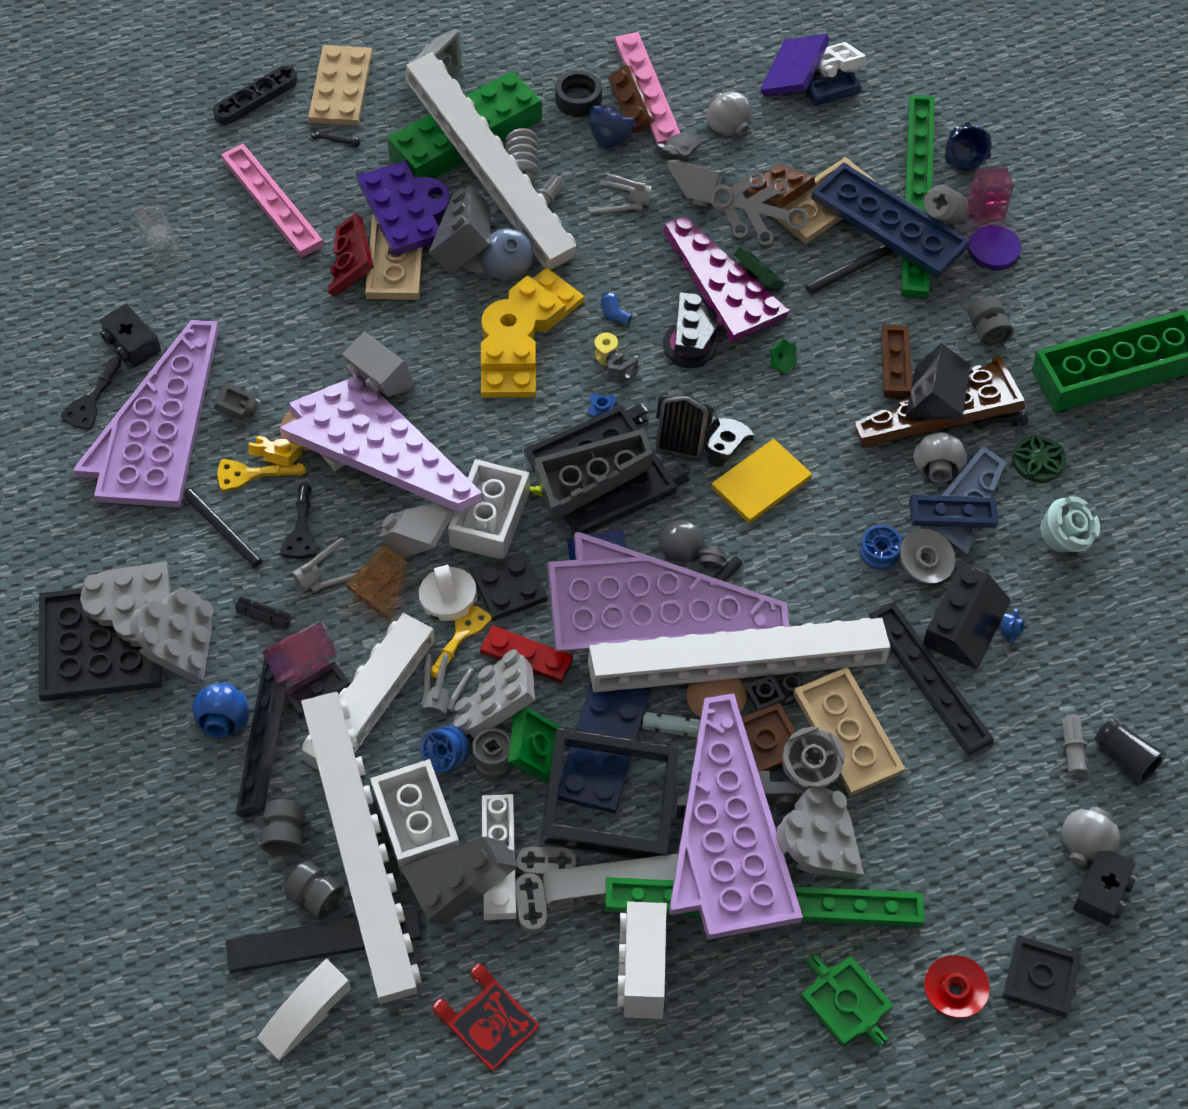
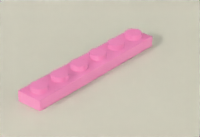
[615,32,680,145]
[221,144,324,258]

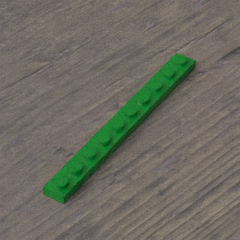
[901,95,935,298]
[605,877,925,928]

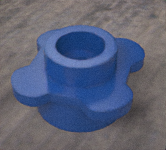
[588,394,617,417]
[1001,609,1025,644]

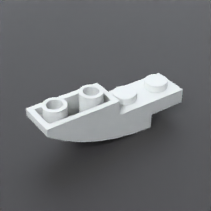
[482,794,516,920]

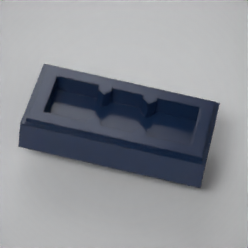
[806,72,862,106]

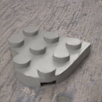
[80,561,171,647]
[130,588,213,683]
[453,649,535,738]
[777,787,864,879]

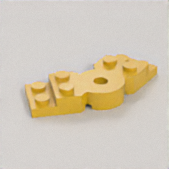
[481,267,584,398]

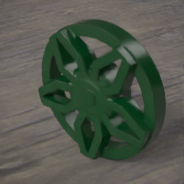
[1012,434,1066,483]

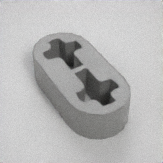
[516,847,576,878]
[515,873,547,934]

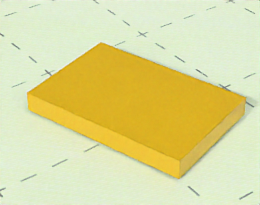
[711,439,812,524]

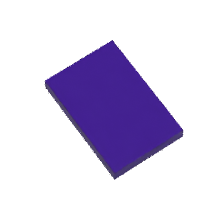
[760,33,830,96]

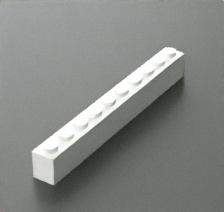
[405,52,576,270]
[588,618,890,692]
[301,692,422,1004]

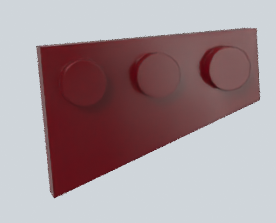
[328,213,374,296]

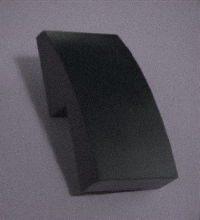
[745,671,808,711]

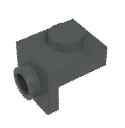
[213,382,260,421]

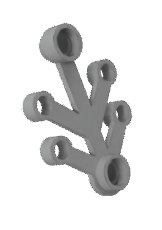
[710,171,809,245]

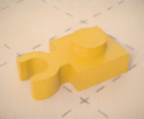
[249,436,302,467]

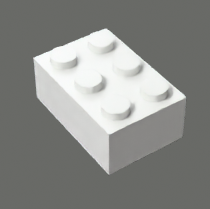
[448,459,530,560]
[370,759,459,875]
[617,902,667,1019]

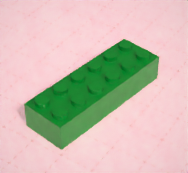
[387,71,542,179]
[1031,309,1188,413]

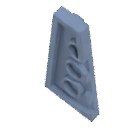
[921,445,1006,558]

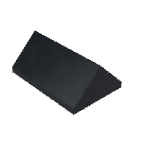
[906,343,971,419]

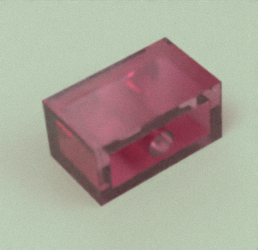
[967,167,1014,223]
[262,622,337,684]

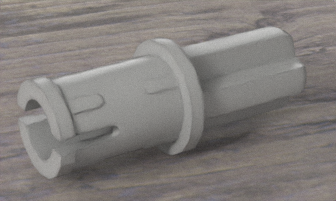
[536,174,564,206]
[1062,715,1088,775]

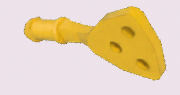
[217,459,306,492]
[430,605,492,678]

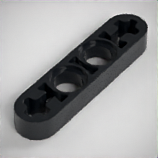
[213,66,298,125]

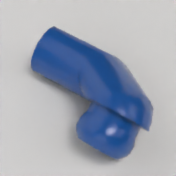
[601,293,633,326]

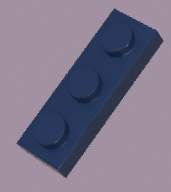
[909,495,999,528]

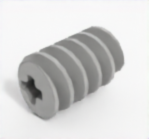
[505,128,537,183]
[924,185,968,224]

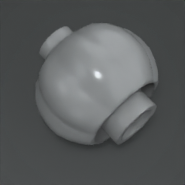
[706,92,752,137]
[913,432,967,483]
[1062,807,1120,867]

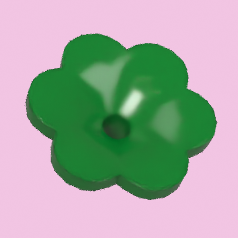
[770,339,797,374]

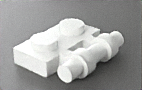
[816,42,867,77]

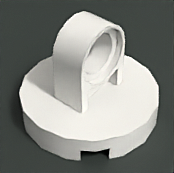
[419,565,478,621]

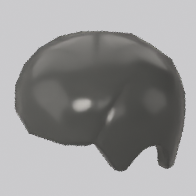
[658,520,705,563]

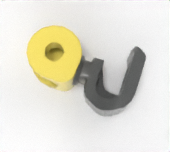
[594,333,638,383]

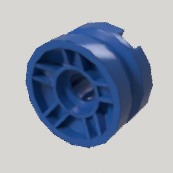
[860,525,902,570]
[420,725,470,772]

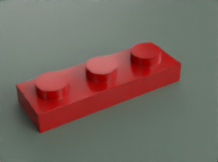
[480,625,573,684]

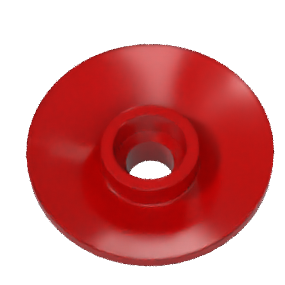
[924,955,990,1019]

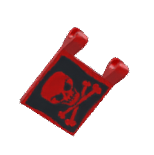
[433,963,540,1072]

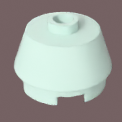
[1040,496,1100,553]

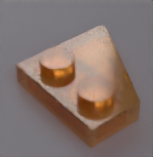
[346,544,407,621]

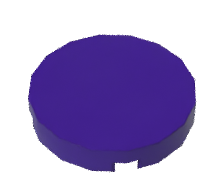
[968,225,1021,271]

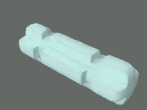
[643,712,700,737]

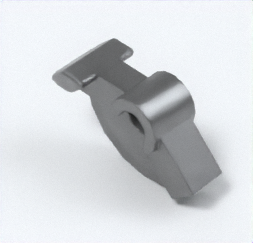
[656,133,703,161]

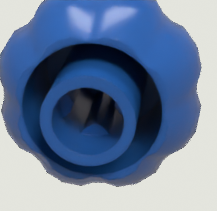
[192,682,250,738]

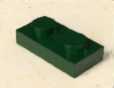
[733,247,786,291]

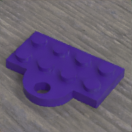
[357,161,450,256]

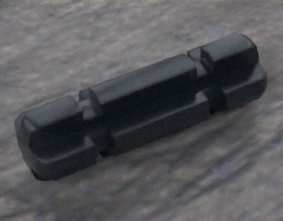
[235,597,291,630]

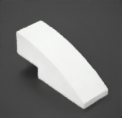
[257,958,351,1061]

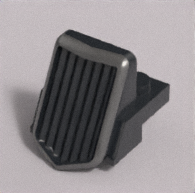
[656,395,718,460]

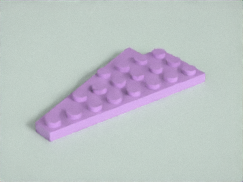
[74,320,219,508]
[280,376,482,512]
[547,532,790,652]
[669,694,803,940]

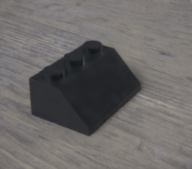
[923,562,1011,669]

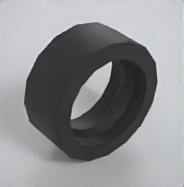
[555,70,602,117]

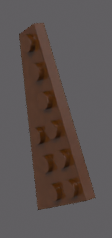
[854,355,1025,447]

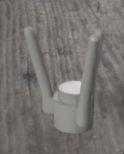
[589,174,651,214]
[292,538,369,593]
[421,653,474,717]

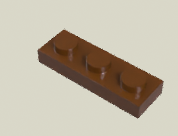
[608,63,655,134]
[881,325,912,398]

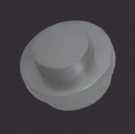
[698,545,727,569]

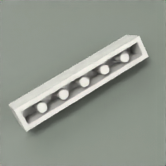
[302,613,435,770]

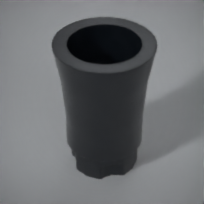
[1094,719,1166,785]

